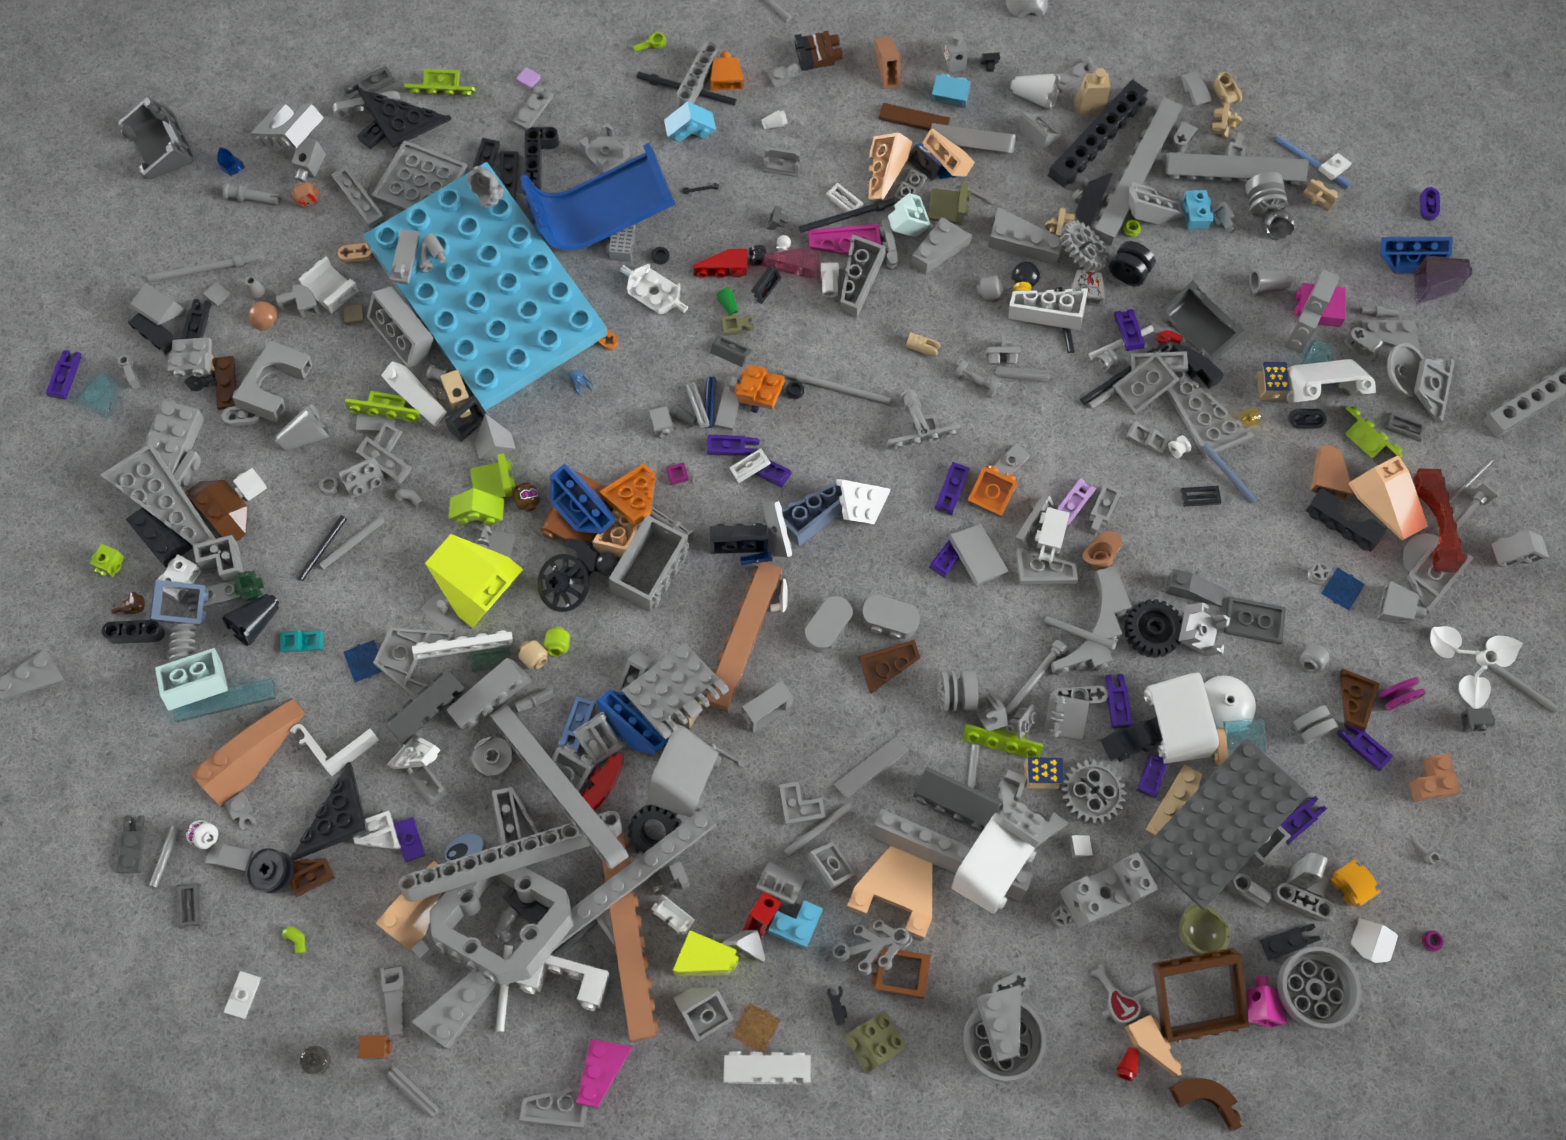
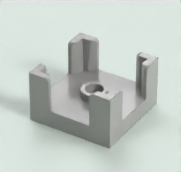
[580,122,630,174]
[1179,602,1230,656]

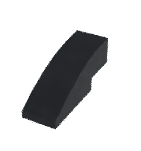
[1170,343,1225,389]

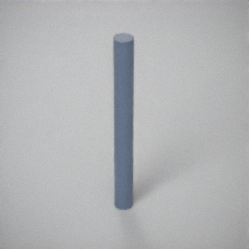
[1201,443,1257,504]

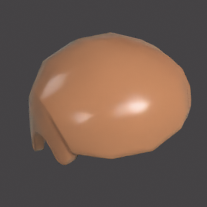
[249,301,278,330]

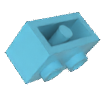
[932,74,970,107]
[1182,190,1213,230]

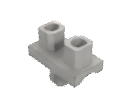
[985,335,1021,364]

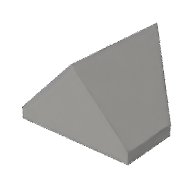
[475,414,516,460]

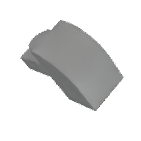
[275,285,320,318]

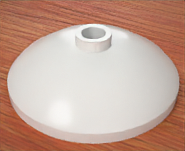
[1204,676,1256,732]

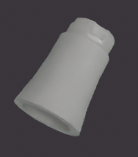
[1249,268,1292,294]

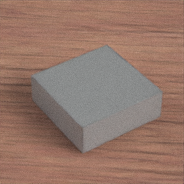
[203,282,230,307]

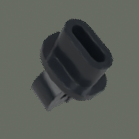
[184,371,215,391]

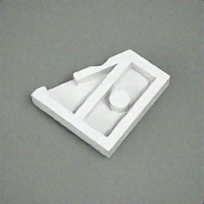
[353,811,401,850]

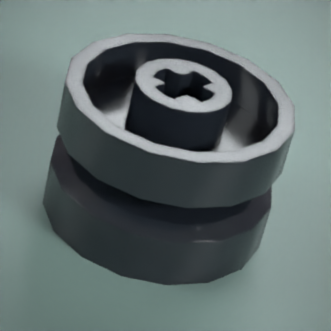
[1108,241,1156,287]

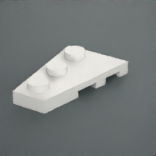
[387,734,440,769]

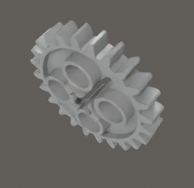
[1060,220,1109,272]
[1060,759,1127,825]

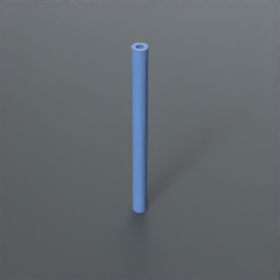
[1275,136,1351,189]

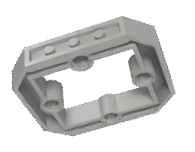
[430,867,573,985]

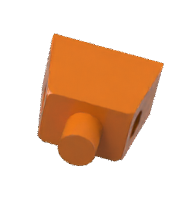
[711,51,743,91]

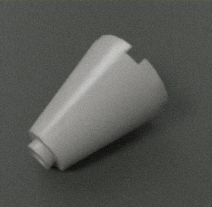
[275,404,331,451]

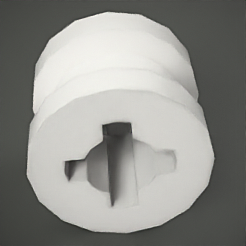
[1168,435,1191,459]

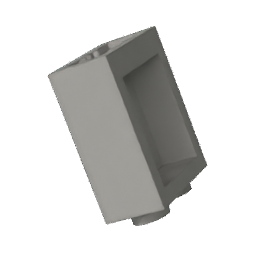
[741,681,793,732]

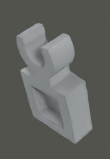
[224,792,256,831]

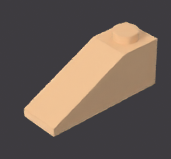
[923,129,975,177]

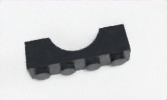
[1305,488,1387,552]

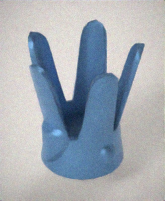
[569,369,594,396]

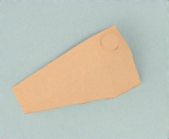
[869,133,912,201]
[592,509,638,558]

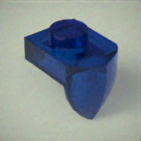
[217,147,245,176]

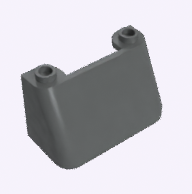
[118,96,196,179]
[1160,280,1246,363]

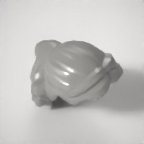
[467,166,504,209]

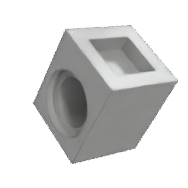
[649,406,673,438]

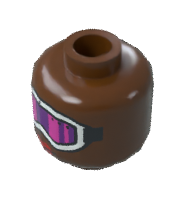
[513,482,540,512]

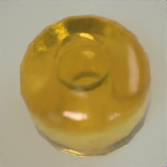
[1240,408,1261,427]

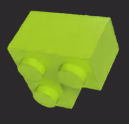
[449,488,504,526]

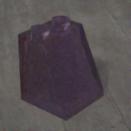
[1414,256,1472,305]

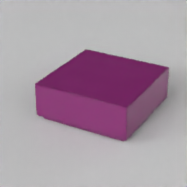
[666,462,689,485]

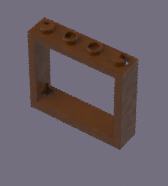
[1152,948,1250,1043]

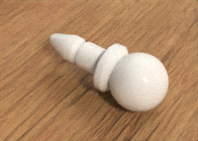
[775,235,791,268]

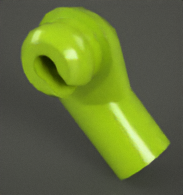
[282,926,306,954]

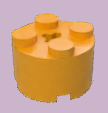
[1330,859,1380,907]

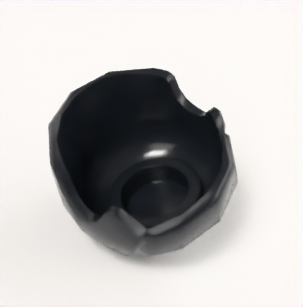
[1011,261,1040,288]

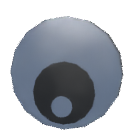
[445,833,486,862]

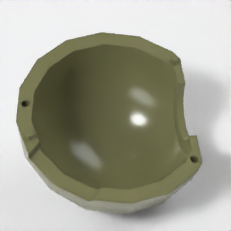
[1179,905,1230,955]

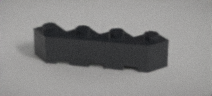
[1100,716,1163,763]

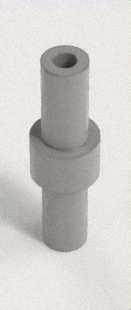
[1360,306,1398,317]

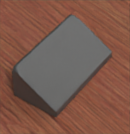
[710,336,752,367]

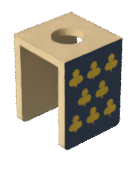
[1257,362,1290,401]
[1024,757,1064,789]

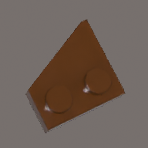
[290,858,335,897]

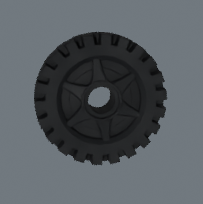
[1124,599,1183,658]

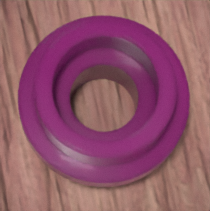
[1422,931,1443,952]

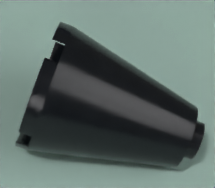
[222,594,279,646]

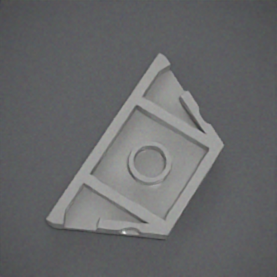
[1414,359,1455,423]
[1407,547,1474,613]

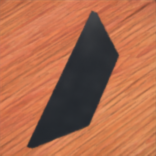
[1075,173,1113,227]

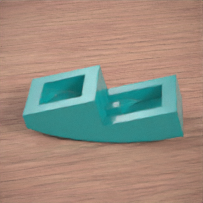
[280,630,324,653]

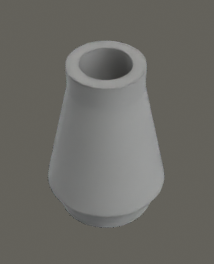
[245,276,265,299]

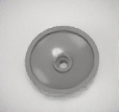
[1387,343,1424,397]

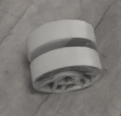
[1293,705,1338,744]

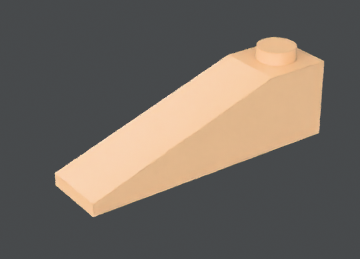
[376,861,442,952]

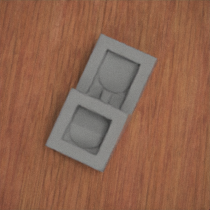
[1126,421,1169,455]

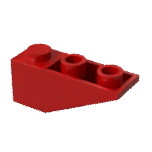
[693,249,747,278]

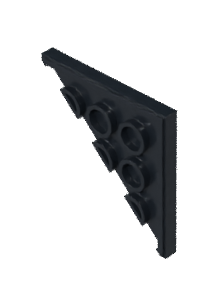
[357,88,451,148]
[291,762,369,861]

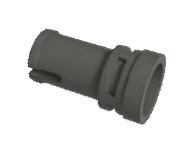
[669,403,697,427]

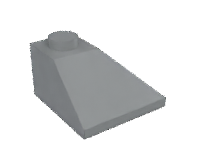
[674,988,734,1042]

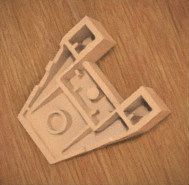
[846,846,932,941]

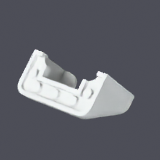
[1287,359,1376,403]
[1144,672,1219,764]
[951,812,1037,914]

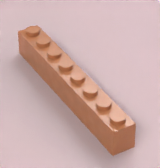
[704,561,782,712]

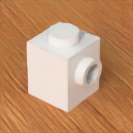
[233,468,267,501]

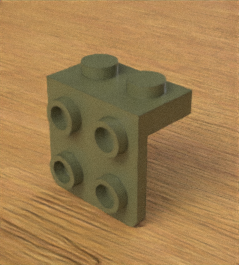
[928,182,971,224]
[844,1012,906,1074]

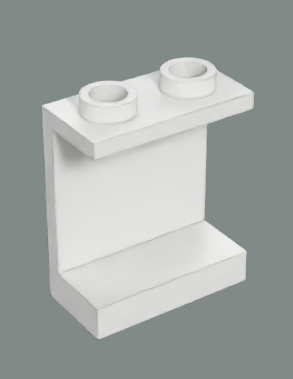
[298,257,358,314]

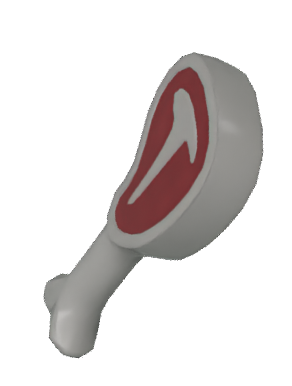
[1091,964,1141,1025]

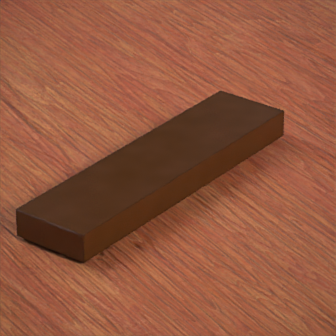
[879,103,950,131]

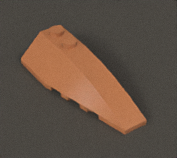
[190,699,306,807]

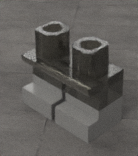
[649,861,691,896]

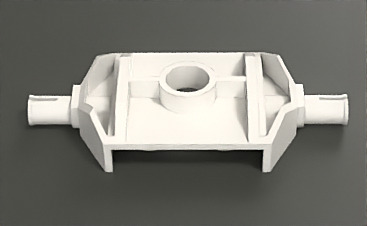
[620,264,688,314]

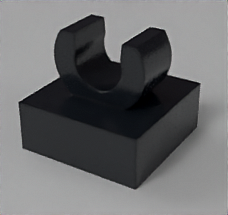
[980,52,1000,72]

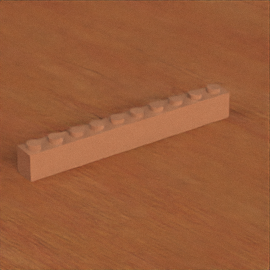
[601,831,659,1043]

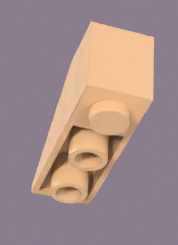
[1125,1015,1181,1077]

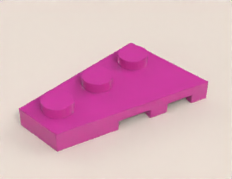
[576,1039,632,1109]

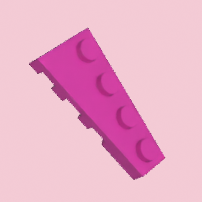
[808,224,881,255]

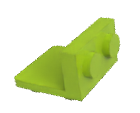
[470,453,516,498]

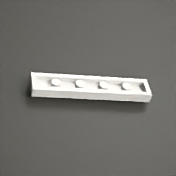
[412,631,513,660]

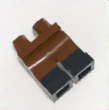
[795,31,843,71]

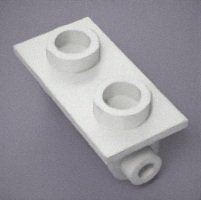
[651,895,695,935]

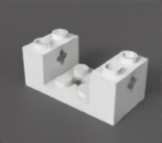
[516,955,610,1011]

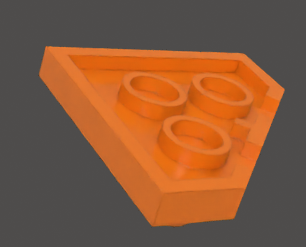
[599,463,656,526]

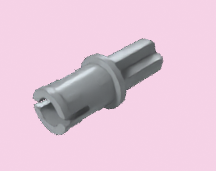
[514,688,554,714]

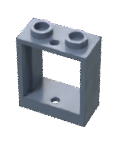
[150,580,209,626]

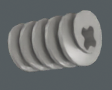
[168,624,196,663]

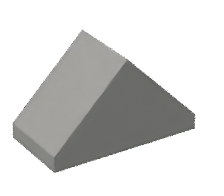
[723,930,765,962]

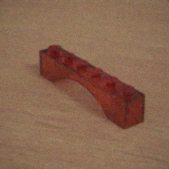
[1413,468,1465,572]

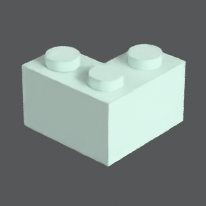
[888,193,931,237]

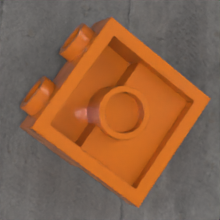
[735,365,785,410]
[968,465,1018,516]

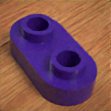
[1420,187,1440,221]

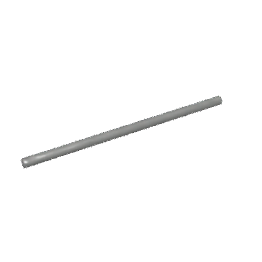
[1435,459,1493,516]

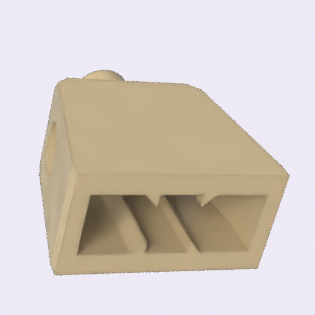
[440,369,471,418]

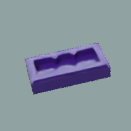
[755,456,792,488]
[929,540,959,578]
[1136,753,1168,798]
[394,817,425,863]

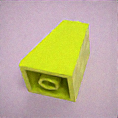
[673,931,739,977]

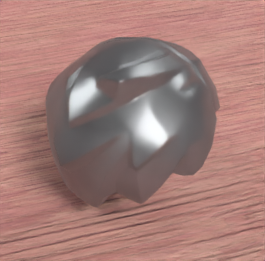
[1263,209,1296,240]

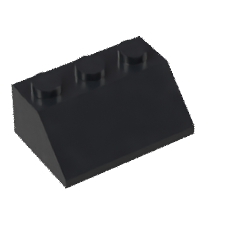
[126,507,193,568]
[710,523,768,554]

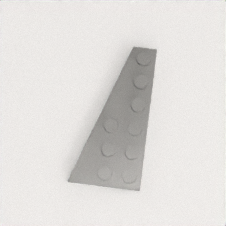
[1166,371,1255,459]
[100,443,216,545]

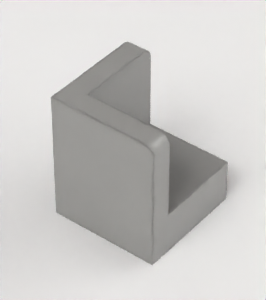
[998,770,1027,802]

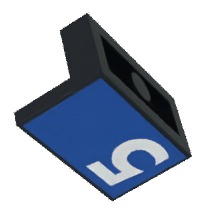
[907,143,944,180]

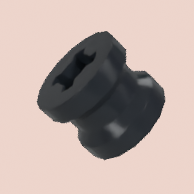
[749,245,767,266]

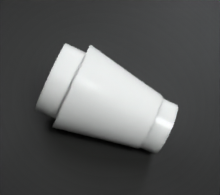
[761,110,788,130]

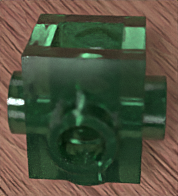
[233,571,264,601]

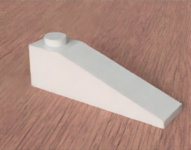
[381,361,447,426]

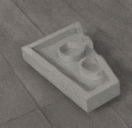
[1016,548,1078,585]

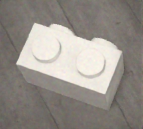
[157,554,202,603]

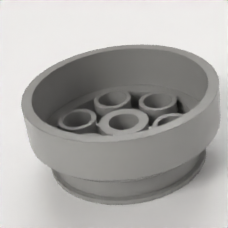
[1277,947,1361,1030]
[963,1001,1046,1082]

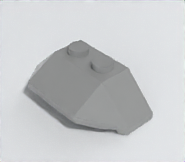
[1129,182,1184,225]

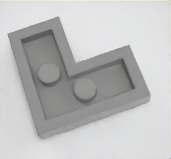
[779,781,826,825]

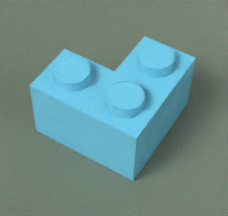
[664,101,716,142]
[768,900,823,950]

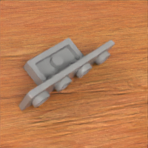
[886,414,960,449]

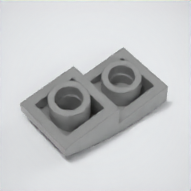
[1181,71,1212,107]
[894,169,927,200]

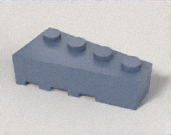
[782,479,843,547]

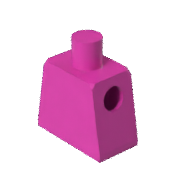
[1247,975,1288,1027]

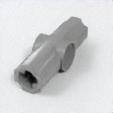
[1226,872,1272,909]

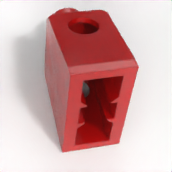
[742,893,781,940]

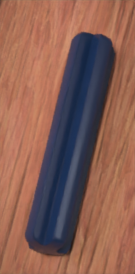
[704,376,716,428]

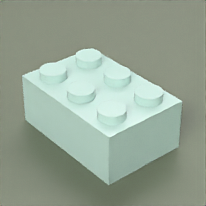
[155,648,228,711]

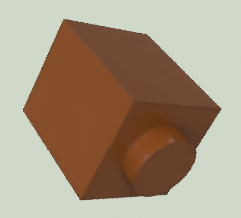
[358,1035,392,1059]

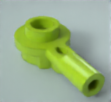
[633,32,667,52]

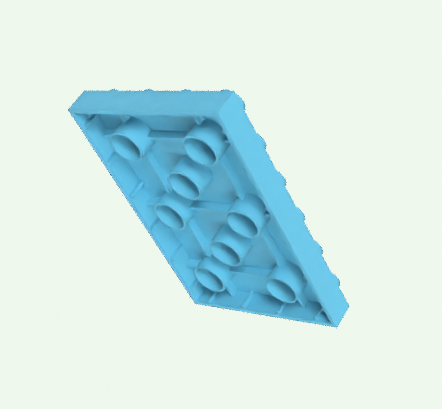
[363,162,607,411]

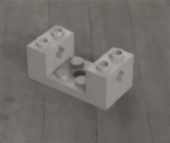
[1059,852,1158,929]

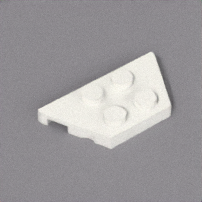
[836,479,890,524]

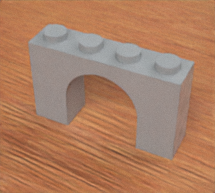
[251,104,324,148]
[233,341,312,423]

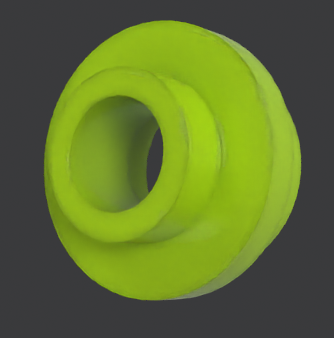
[1123,220,1141,237]

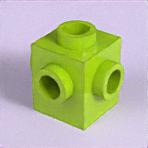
[89,544,125,577]

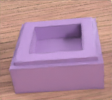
[516,67,540,90]

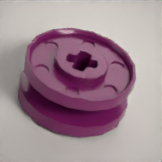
[1379,677,1426,711]

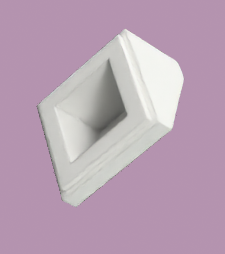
[1069,835,1093,858]

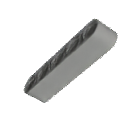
[676,42,718,109]
[931,123,1016,153]

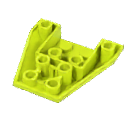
[425,534,523,628]

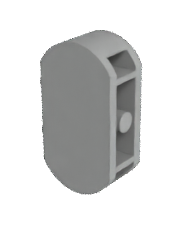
[862,595,920,640]
[804,596,853,653]

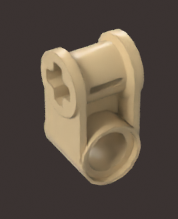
[1213,72,1242,107]

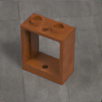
[871,948,931,999]

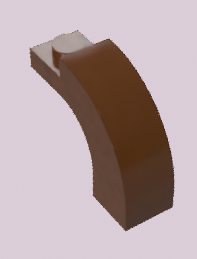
[1168,1078,1242,1131]

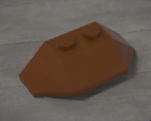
[185,480,249,542]

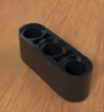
[128,312,178,355]
[101,620,165,644]

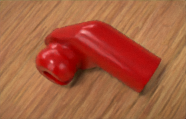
[1156,330,1183,344]

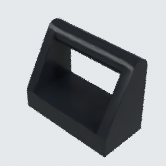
[445,395,487,442]

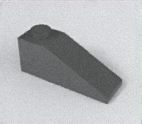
[1165,569,1225,607]

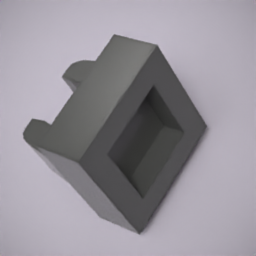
[767,206,788,230]

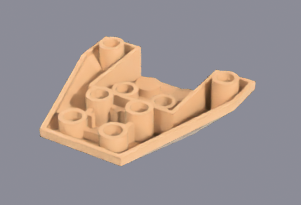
[1348,455,1428,540]

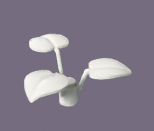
[1430,626,1523,709]

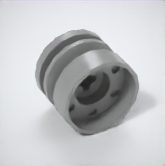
[1245,172,1288,217]
[938,670,978,712]

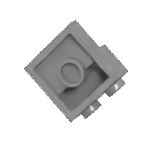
[168,337,212,378]
[551,744,596,793]

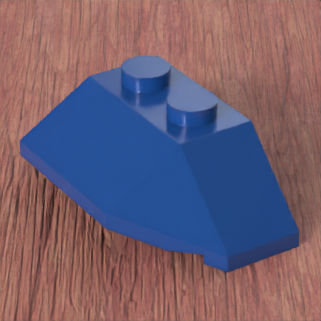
[1380,236,1453,273]
[550,463,616,534]
[596,689,668,754]

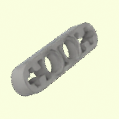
[332,91,401,118]

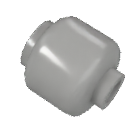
[977,276,1004,301]
[1300,644,1330,673]

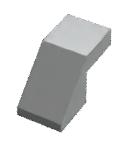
[205,843,255,872]

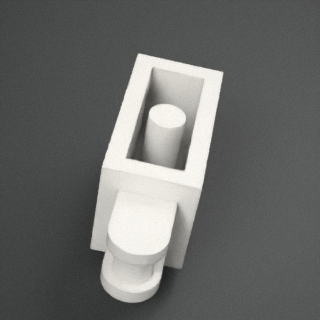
[1035,507,1070,564]

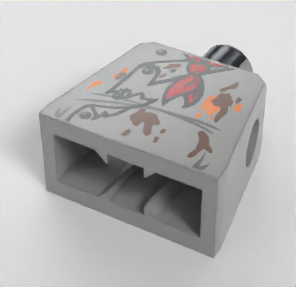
[1071,266,1105,306]

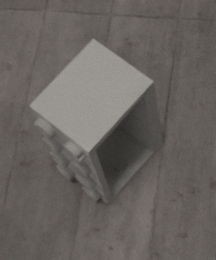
[609,515,689,611]

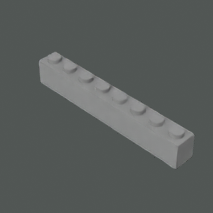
[1164,153,1309,184]
[870,809,1033,902]

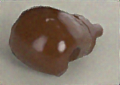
[111,592,145,614]

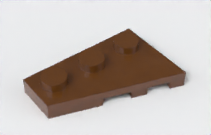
[858,640,920,694]
[1340,669,1380,732]

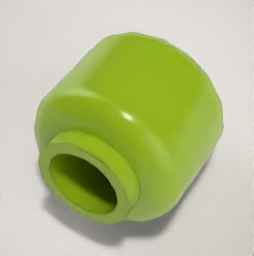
[543,627,571,657]

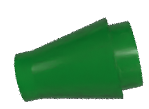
[716,287,739,316]

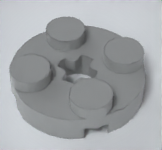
[472,737,513,777]

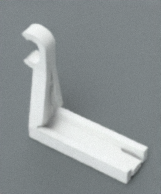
[290,724,379,776]

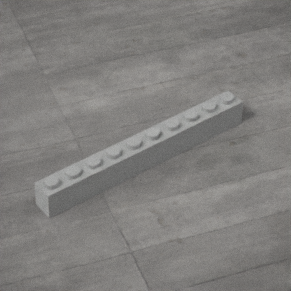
[1091,98,1183,246]

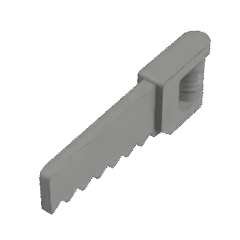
[380,966,405,1036]

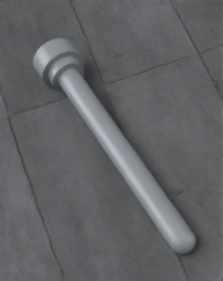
[1006,640,1068,716]

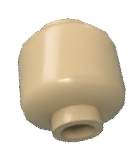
[519,640,548,669]

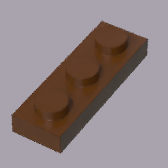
[214,356,236,410]

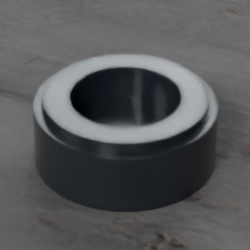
[651,247,669,265]

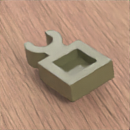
[721,314,754,336]

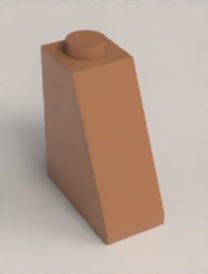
[875,36,900,89]
[1311,445,1353,500]

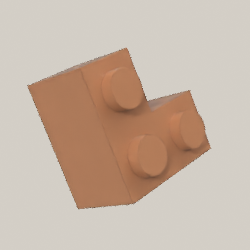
[1409,753,1461,802]

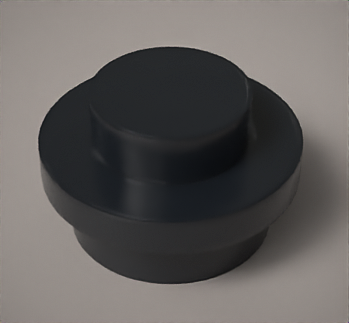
[786,381,804,399]

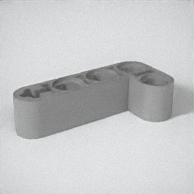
[1286,853,1329,898]

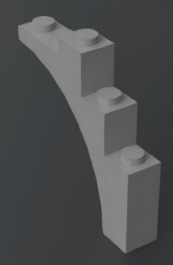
[1050,566,1132,676]

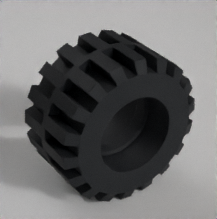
[628,804,681,854]

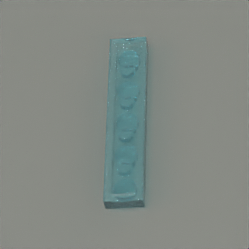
[173,678,277,723]

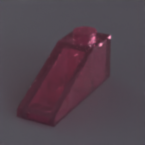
[761,248,820,278]

